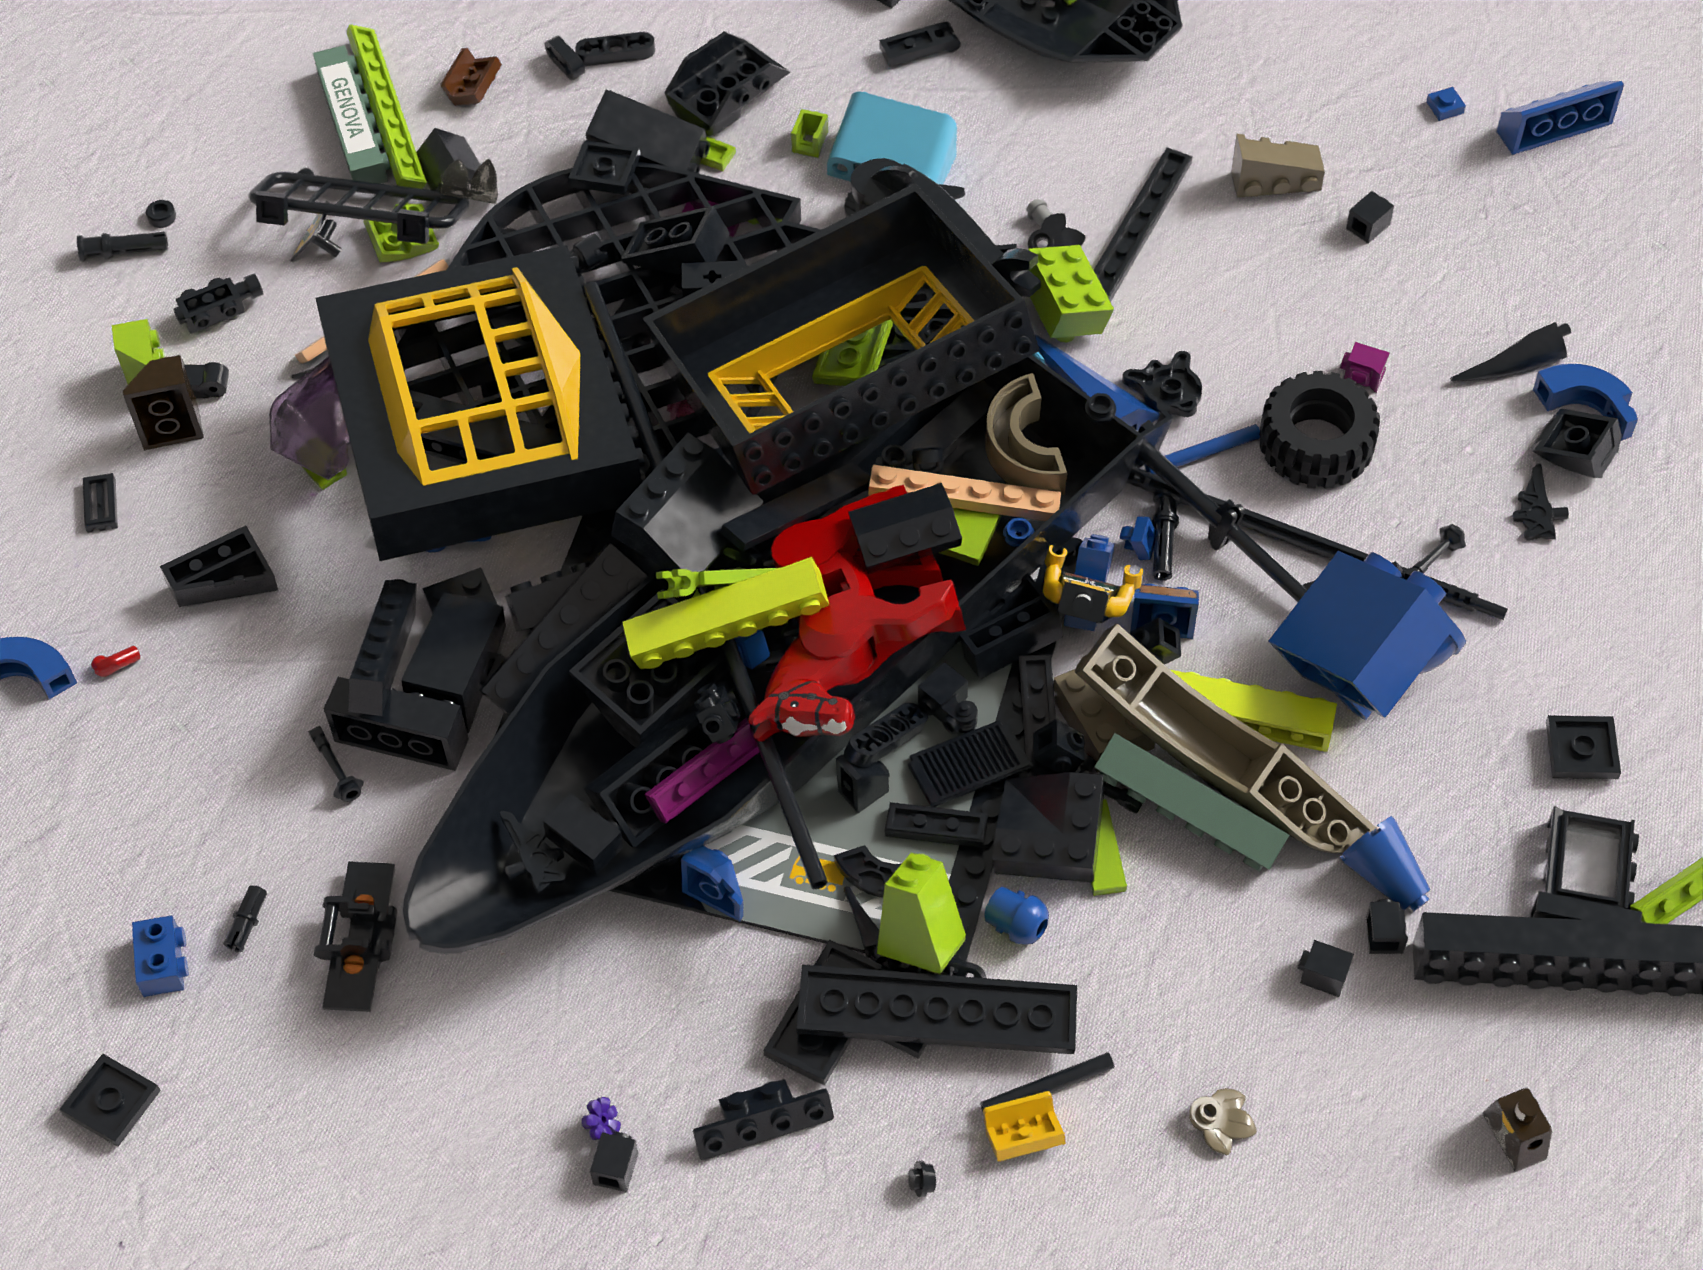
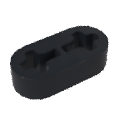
[544,36,585,80]

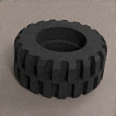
[1259,371,1380,489]

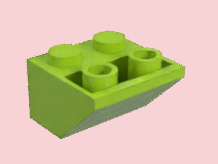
[111,319,166,384]

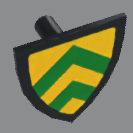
[290,201,342,262]

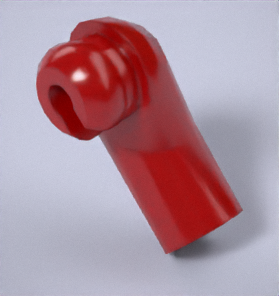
[91,646,141,677]

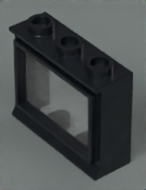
[1542,806,1639,910]

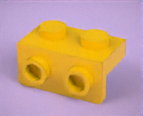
[983,1091,1066,1162]

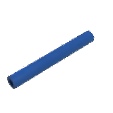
[1144,424,1260,475]

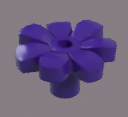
[581,1097,621,1140]

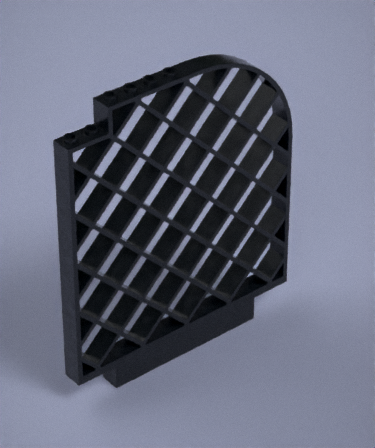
[397,162,822,508]

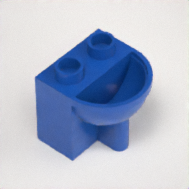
[1268,551,1466,720]

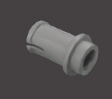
[1026,199,1052,227]

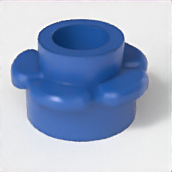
[1003,518,1034,547]

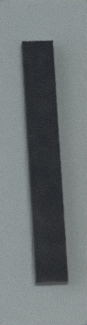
[1094,147,1193,302]

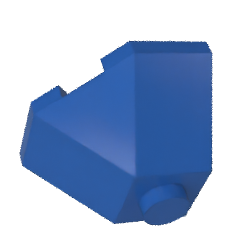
[681,846,743,922]

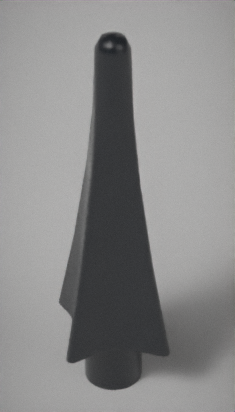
[844,886,888,963]

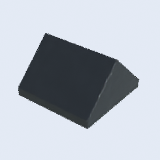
[416,128,487,192]

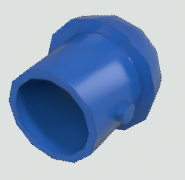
[984,887,1049,945]

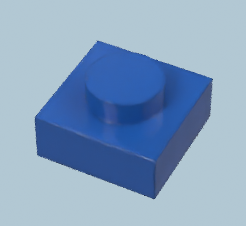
[1426,87,1466,121]

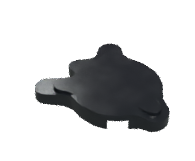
[1122,351,1202,417]

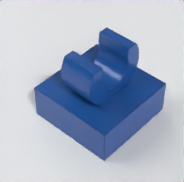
[1119,517,1155,560]

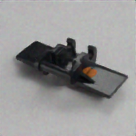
[314,861,398,1012]

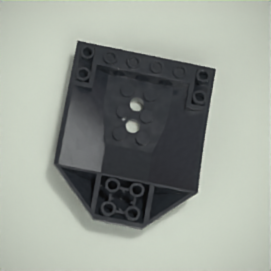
[948,0,1182,62]

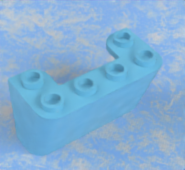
[827,91,957,184]

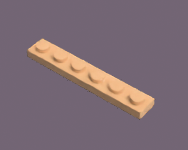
[868,465,1061,521]

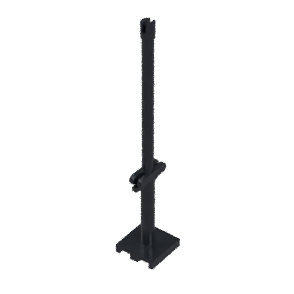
[1132,410,1307,602]

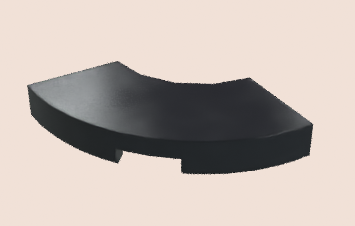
[834,845,902,898]

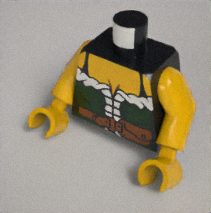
[1043,545,1143,623]

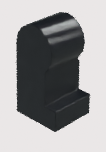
[182,359,229,398]

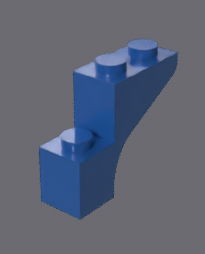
[1063,534,1115,632]

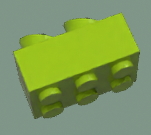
[1028,245,1114,343]

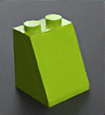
[877,853,966,974]

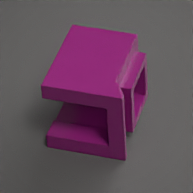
[1340,342,1390,393]

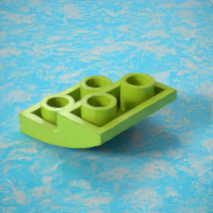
[363,204,439,262]

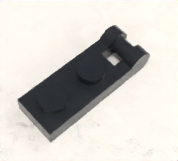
[879,21,961,67]

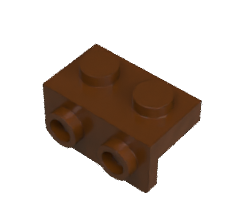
[441,48,502,106]

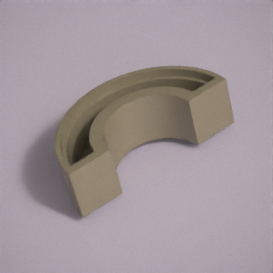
[985,373,1067,495]

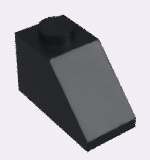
[836,754,890,813]

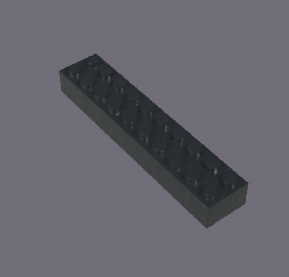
[1412,912,1703,996]

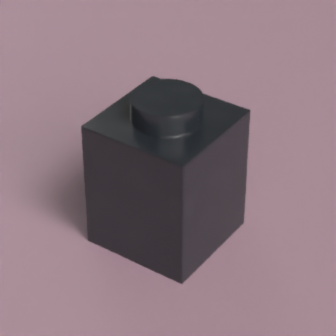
[1346,191,1394,244]
[1297,940,1354,997]
[590,1132,639,1192]

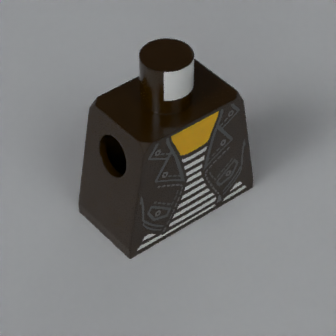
[1483,1088,1552,1172]

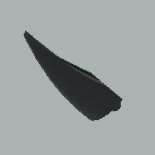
[1450,322,1571,381]

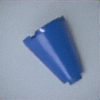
[1340,816,1431,912]

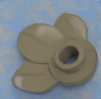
[1189,1088,1257,1155]

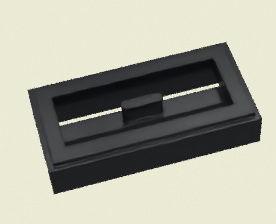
[83,473,118,533]

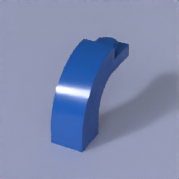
[1533,364,1638,441]
[0,636,77,700]

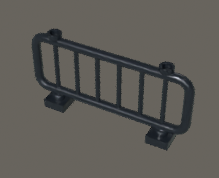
[248,168,470,244]

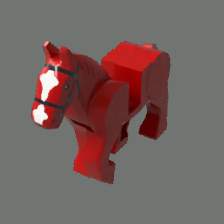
[748,485,966,741]

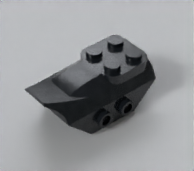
[664,31,791,136]

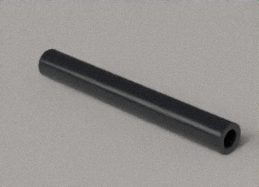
[980,1052,1115,1112]

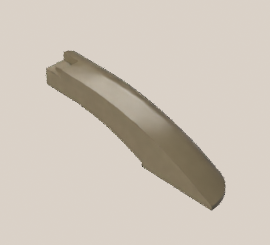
[1075,623,1378,853]

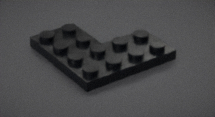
[763,939,927,1086]

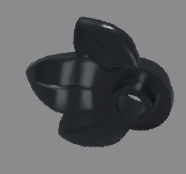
[1028,213,1086,249]

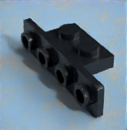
[693,1079,834,1160]

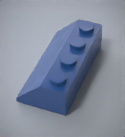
[1496,81,1624,155]

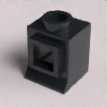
[1366,899,1408,954]

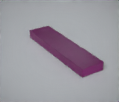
[644,717,760,823]

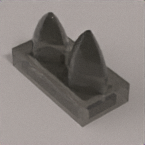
[438,159,498,204]

